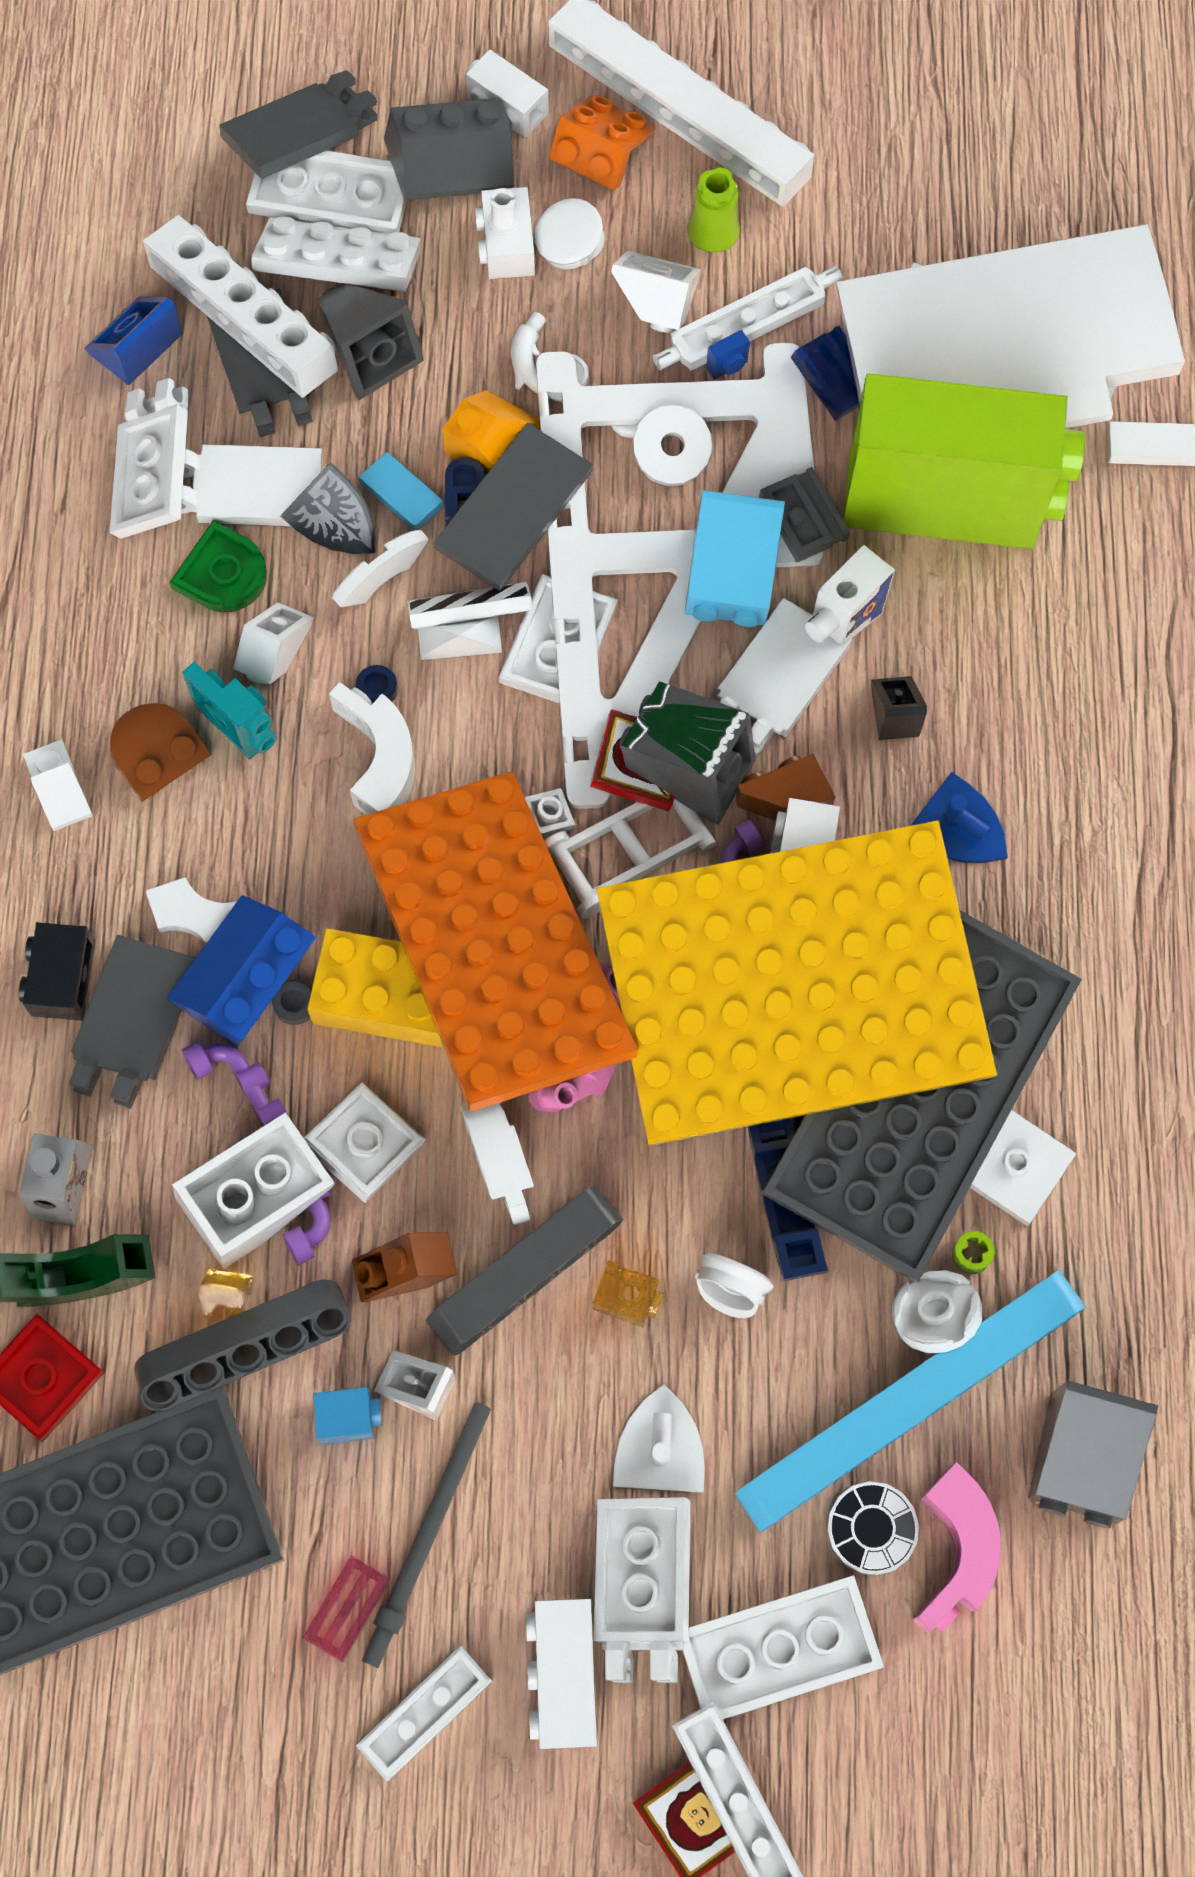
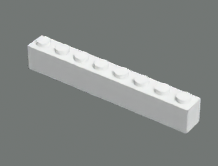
[548,0,814,207]

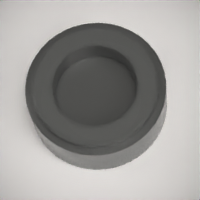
[272,980,312,1025]

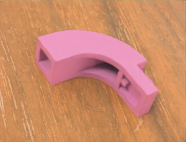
[912,1462,1001,1633]

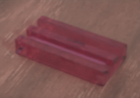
[302,1555,391,1662]

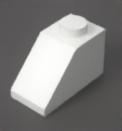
[233,602,314,684]

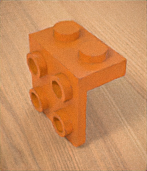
[548,95,655,190]

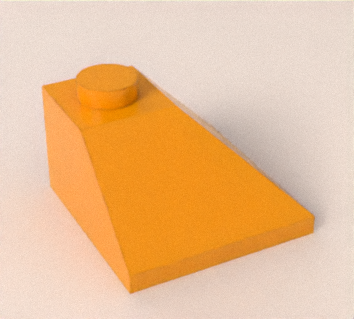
[442,390,540,475]

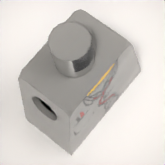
[20,1133,93,1226]

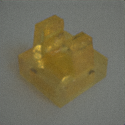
[198,1269,253,1319]

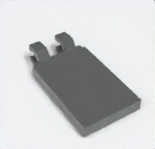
[219,70,378,179]
[207,288,315,437]
[69,935,195,1109]

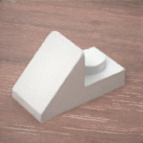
[23,739,93,831]

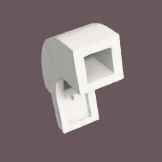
[329,682,415,815]

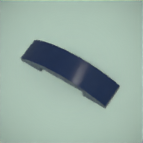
[747,1118,828,1281]

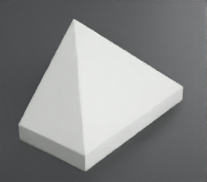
[418,616,502,660]

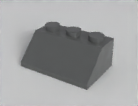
[384,98,514,201]

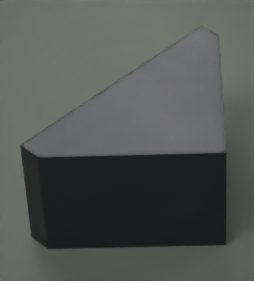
[871,676,927,740]

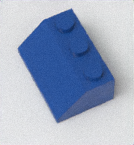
[166,895,317,1048]

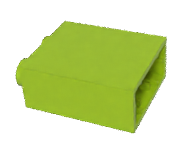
[843,373,1085,549]

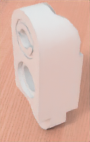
[459,1102,534,1226]

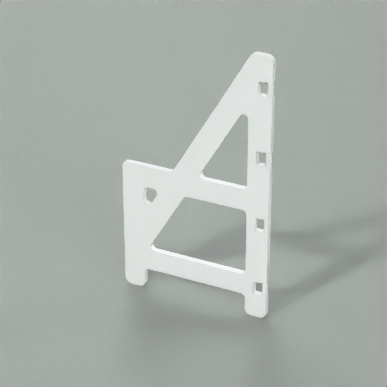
[536,343,823,809]

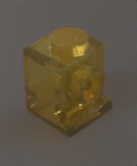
[593,1260,664,1327]

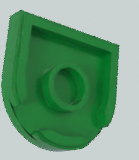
[169,520,267,612]

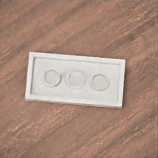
[246,151,407,234]
[252,216,421,292]
[682,1575,884,1719]

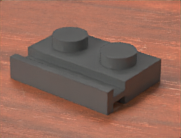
[759,467,850,563]

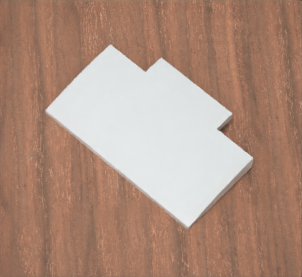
[836,224,1185,428]

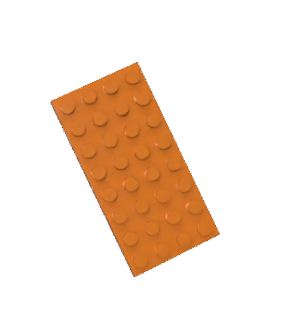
[354,771,638,1112]

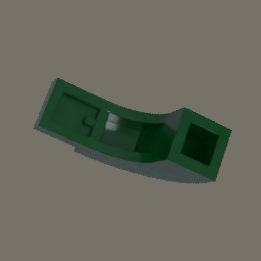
[0,1234,155,1307]

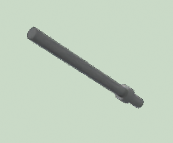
[362,1402,491,1668]

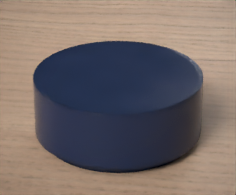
[356,665,398,704]

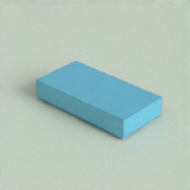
[359,452,444,531]

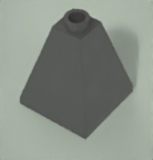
[318,283,424,400]

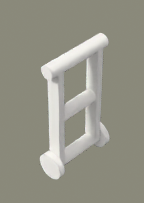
[544,799,717,919]

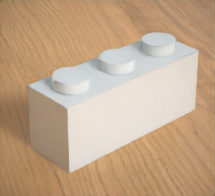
[526,1599,597,1749]

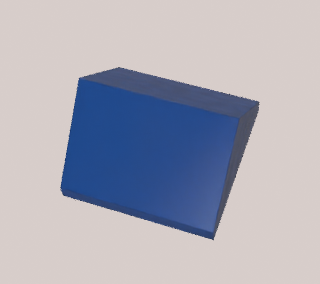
[84,297,183,385]

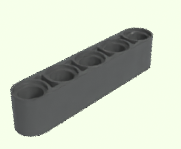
[426,1185,624,1356]
[134,1279,351,1411]

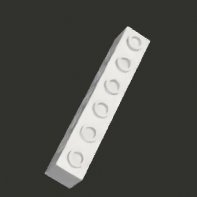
[143,215,338,398]

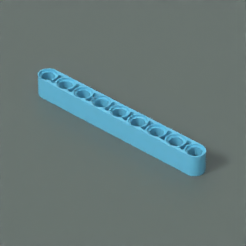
[734,1270,1086,1533]

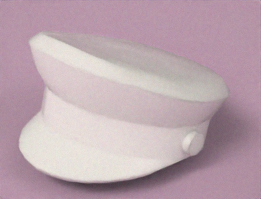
[534,198,605,270]
[695,1253,774,1318]

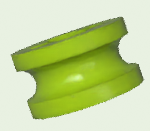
[952,1231,995,1274]

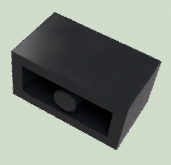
[18,922,95,1021]

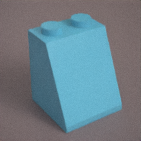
[684,490,785,627]

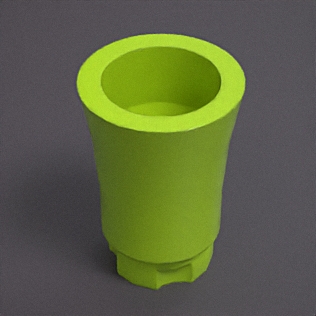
[687,167,740,252]

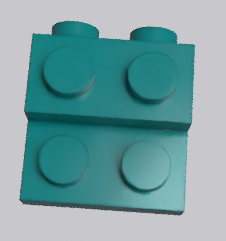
[182,661,277,760]

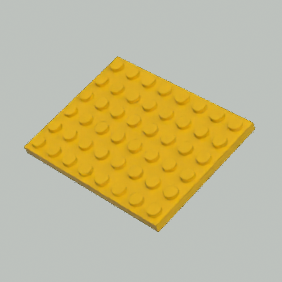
[597,820,997,1146]

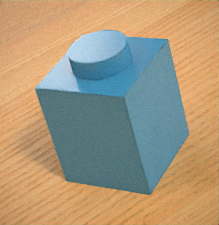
[313,1387,382,1445]

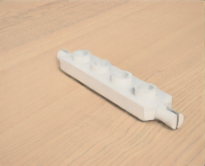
[653,265,842,371]

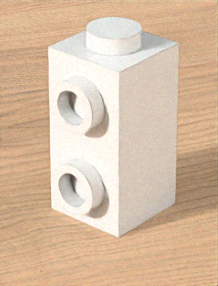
[465,49,549,138]

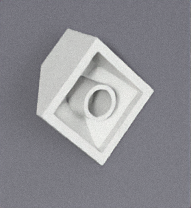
[611,251,701,333]

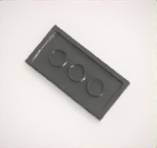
[433,423,593,591]

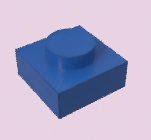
[706,330,750,379]

